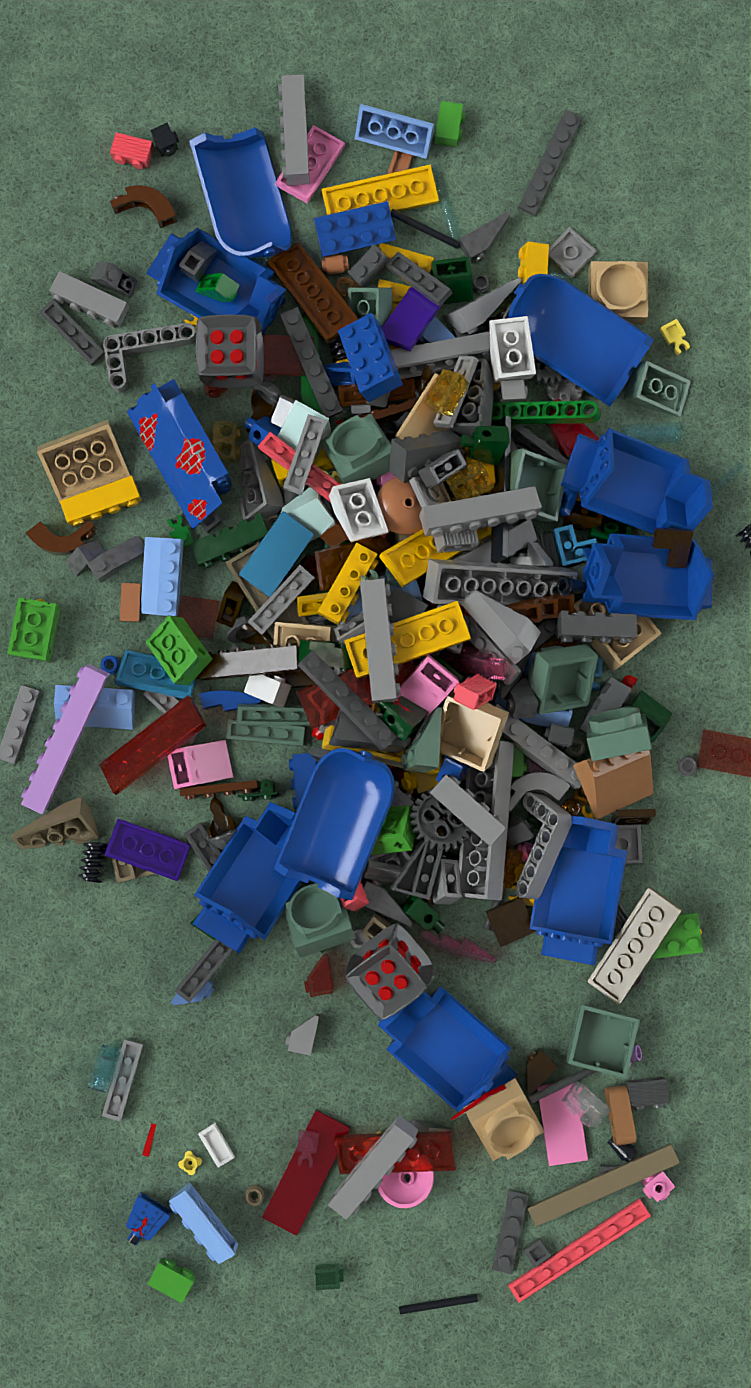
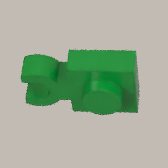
[168,515,194,548]

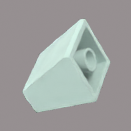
[277,400,332,460]
[281,487,337,542]

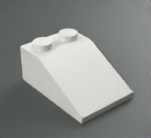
[489,316,536,383]
[329,478,388,542]

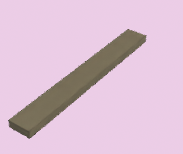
[527,1143,680,1227]

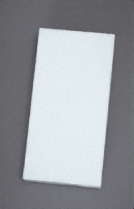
[198,1123,235,1168]

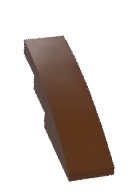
[505,594,574,623]

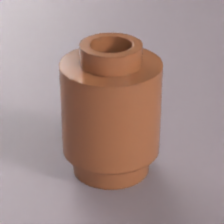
[321,254,349,275]

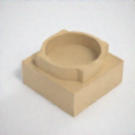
[588,261,648,324]
[440,691,509,772]
[463,1079,544,1161]

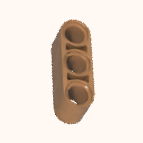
[605,1085,636,1146]

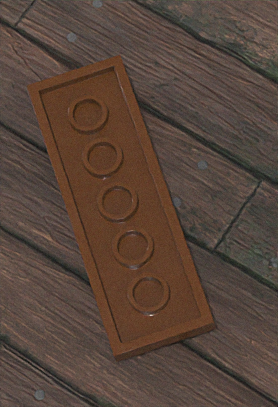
[267,242,358,343]
[315,532,395,591]

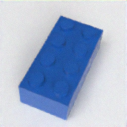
[313,201,396,257]
[338,313,403,402]

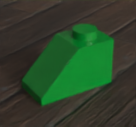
[195,273,239,302]

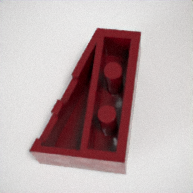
[546,398,599,460]

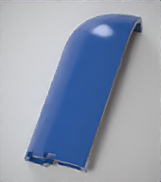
[189,127,292,258]
[508,274,654,407]
[274,748,395,900]

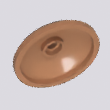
[377,477,423,535]

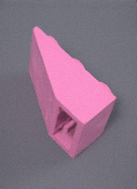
[392,654,459,720]
[166,740,234,790]

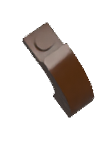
[110,185,177,228]
[320,519,392,560]
[26,520,97,555]

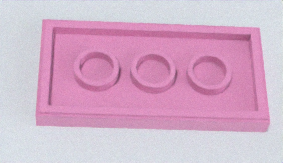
[275,125,345,204]
[537,1082,588,1166]

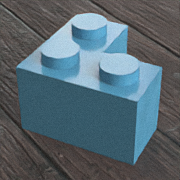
[552,525,597,568]

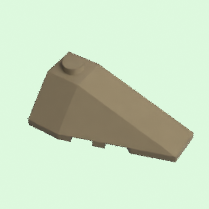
[11,797,99,849]

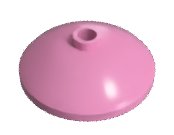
[378,1147,434,1208]

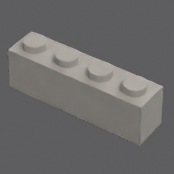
[49,271,129,328]
[430,775,506,846]

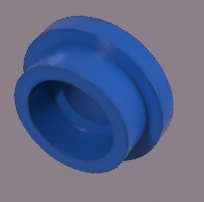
[101,656,120,675]

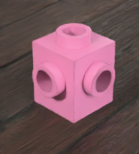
[641,1171,675,1202]

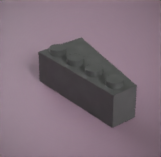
[449,359,494,437]
[389,430,465,483]
[556,611,637,644]

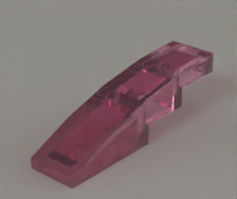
[443,646,508,681]
[419,928,498,963]

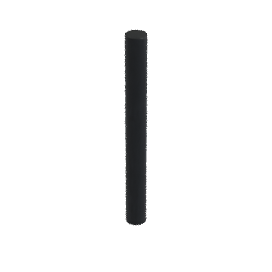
[391,209,459,249]
[399,1294,478,1315]

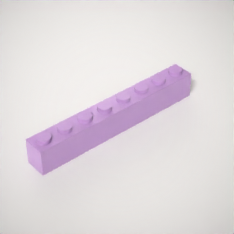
[21,664,110,814]

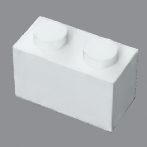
[244,674,291,707]

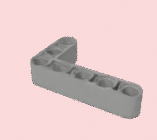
[103,323,196,393]
[516,793,572,899]

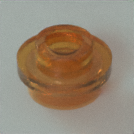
[336,277,355,296]
[562,798,580,816]

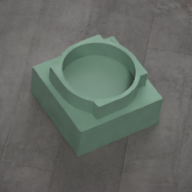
[320,414,391,484]
[510,449,567,523]
[527,644,598,715]
[587,706,652,761]
[284,883,356,958]
[566,1003,640,1079]

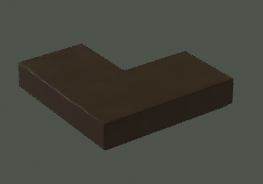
[652,528,694,568]

